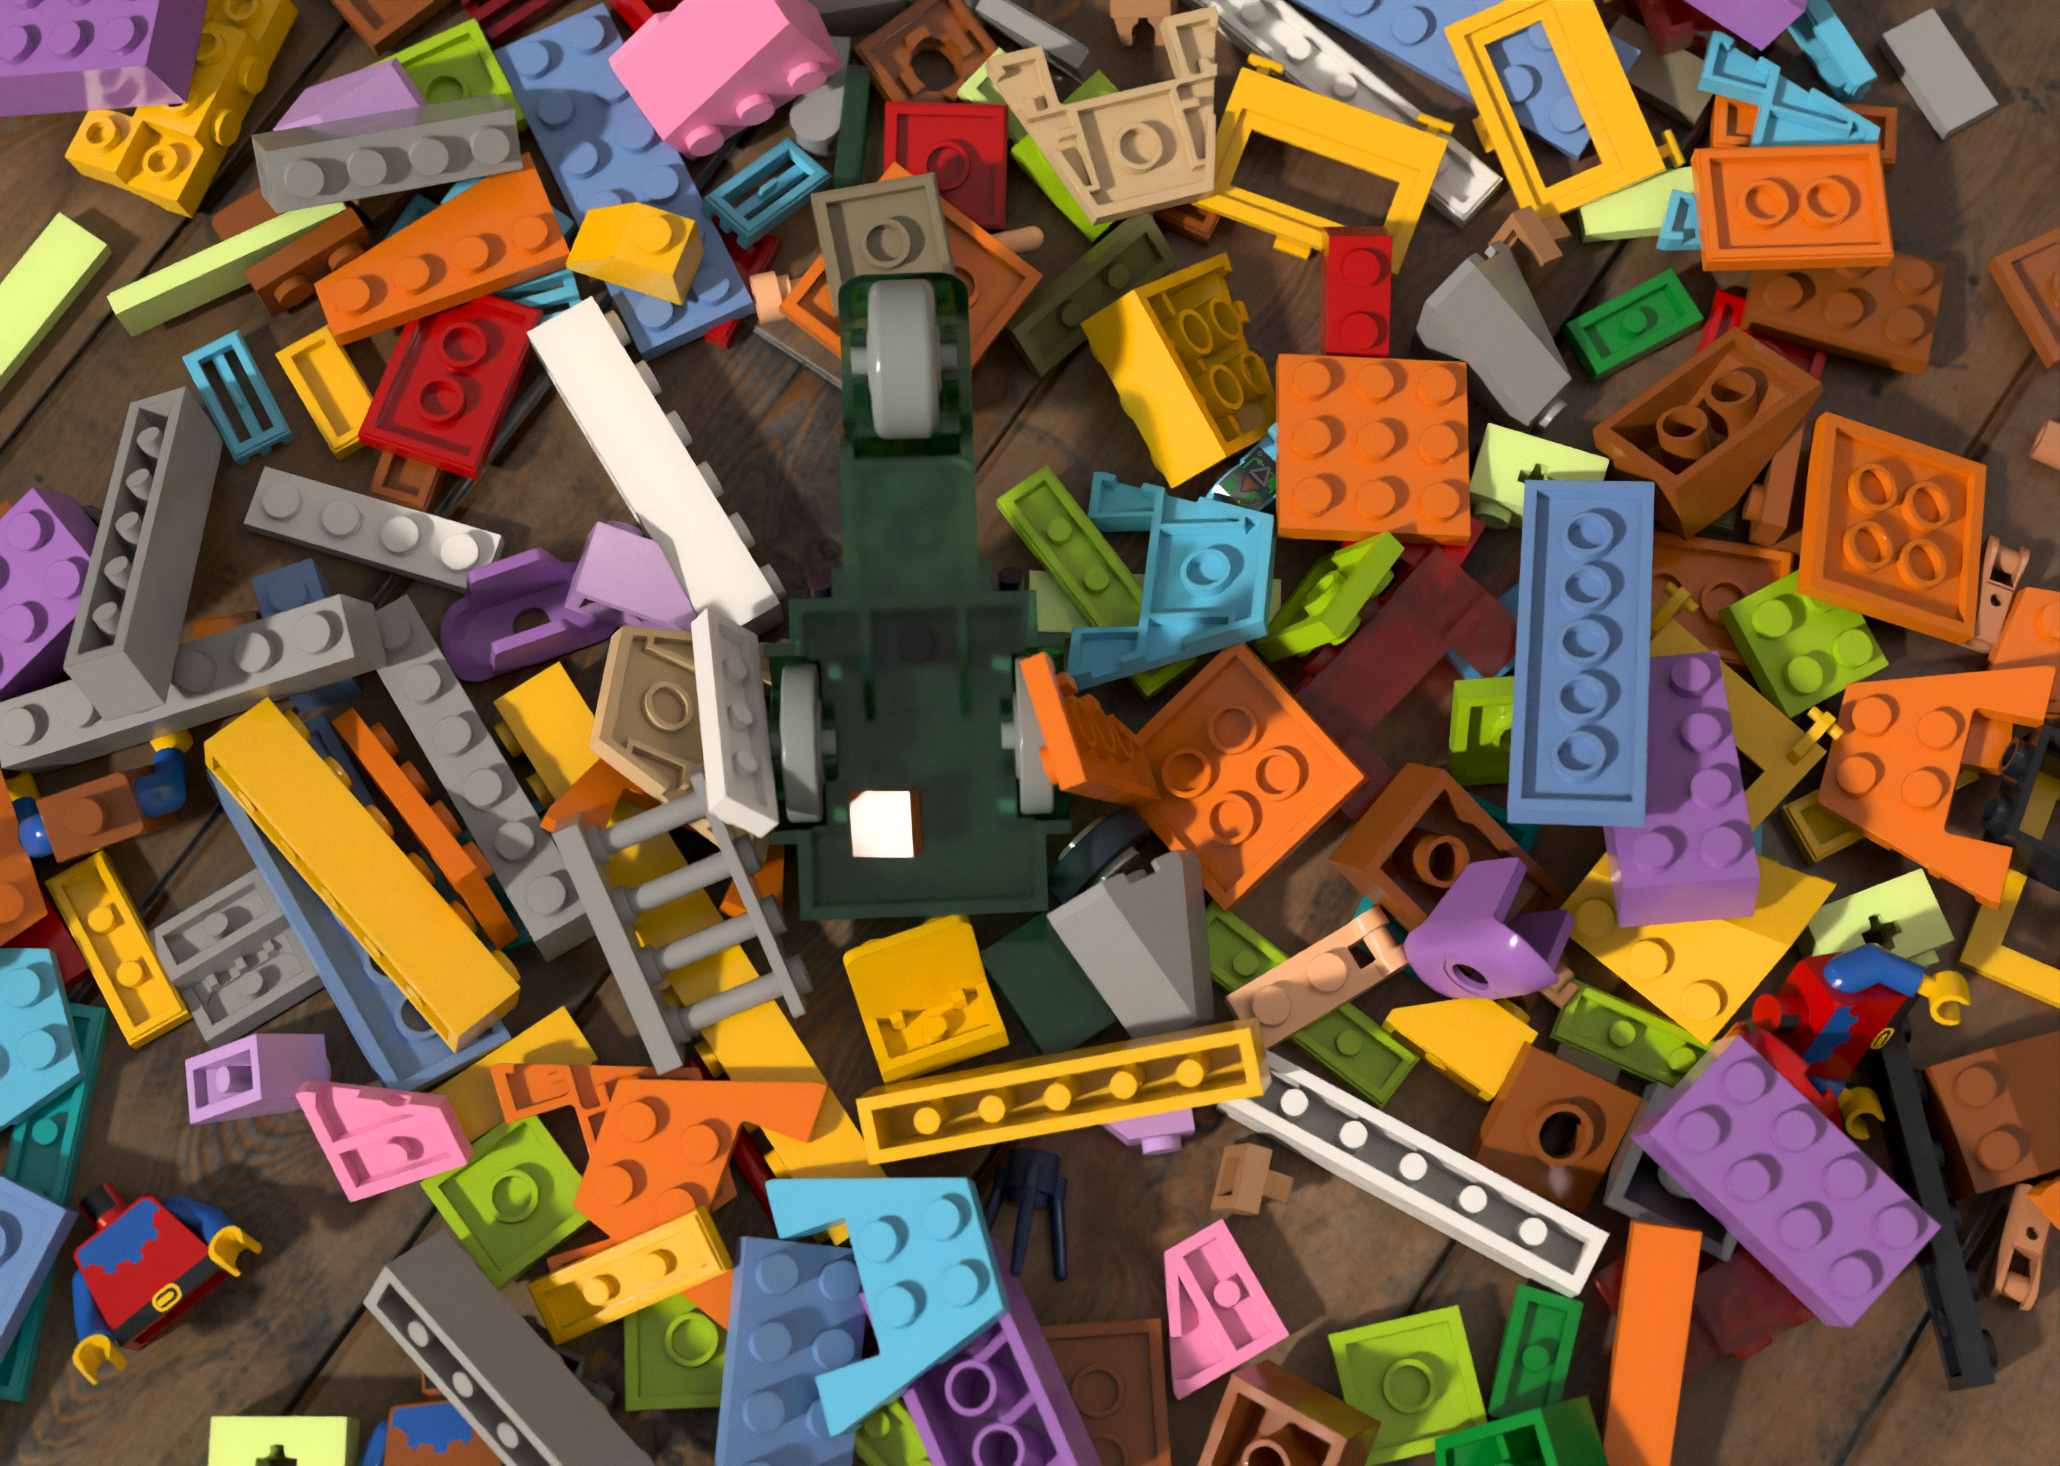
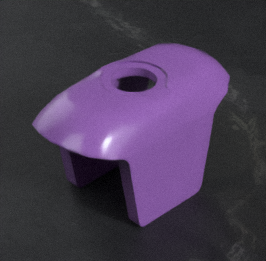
[440,548,618,682]
[1403,857,1576,1000]

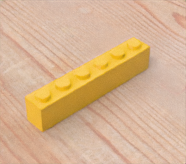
[204,697,521,1055]
[856,1017,1272,1165]

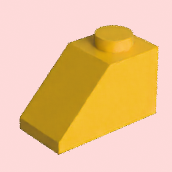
[565,202,705,306]
[1381,998,1539,1105]

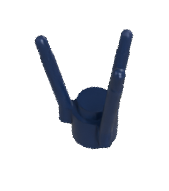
[983,1148,1068,1281]

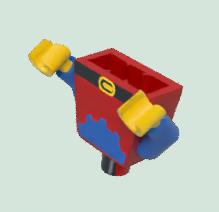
[1752,944,1971,1140]
[72,1182,262,1385]

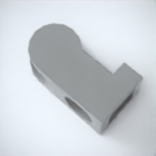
[790,36,853,161]

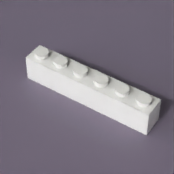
[527,296,787,636]
[1216,1049,1609,1298]

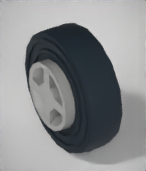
[1046,806,1151,904]

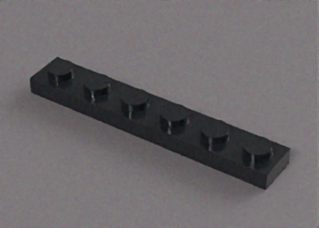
[1866,1015,1998,1392]

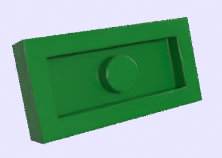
[1562,268,1704,383]
[1485,1284,1584,1420]

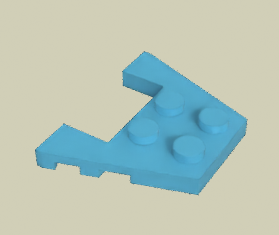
[1656,30,1881,251]
[1067,472,1277,690]
[0,948,87,1132]
[765,1178,1011,1439]

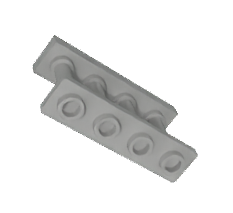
[552,762,814,1075]

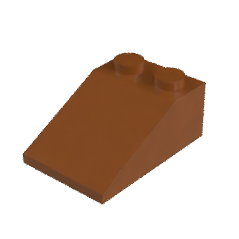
[1592,326,1823,541]
[1327,762,1569,977]
[1921,1030,2060,1202]
[1197,1359,1381,1466]

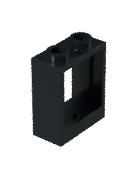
[1980,723,2060,892]

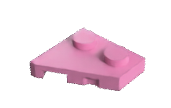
[295,1080,474,1203]
[1164,1219,1290,1402]

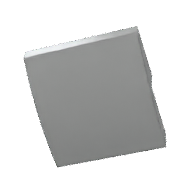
[147,868,325,1049]

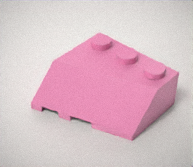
[608,0,843,161]

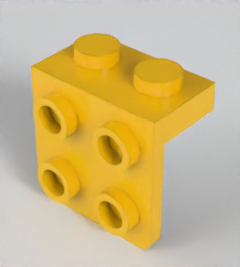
[843,913,1010,1085]

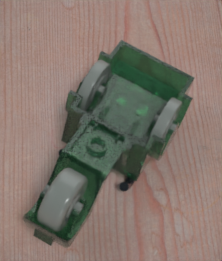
[763,272,1072,921]

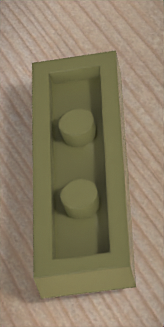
[1004,213,1178,377]

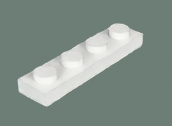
[244,466,505,594]
[691,608,779,838]

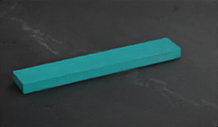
[0,1003,112,1403]

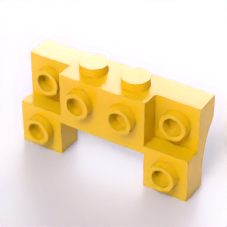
[64,0,299,218]

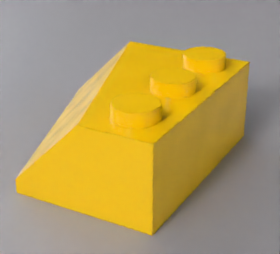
[1080,252,1276,489]
[1559,851,1837,1046]

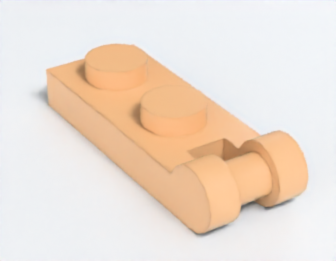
[1224,905,1409,1050]

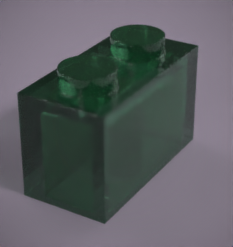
[980,912,1117,1056]

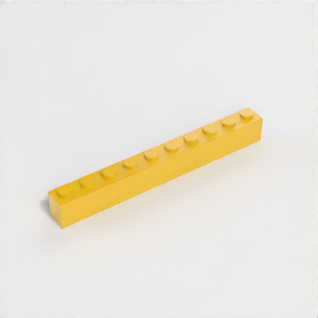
[493,661,888,1248]

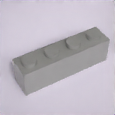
[251,93,523,214]

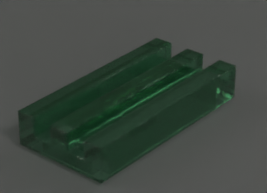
[834,64,873,189]

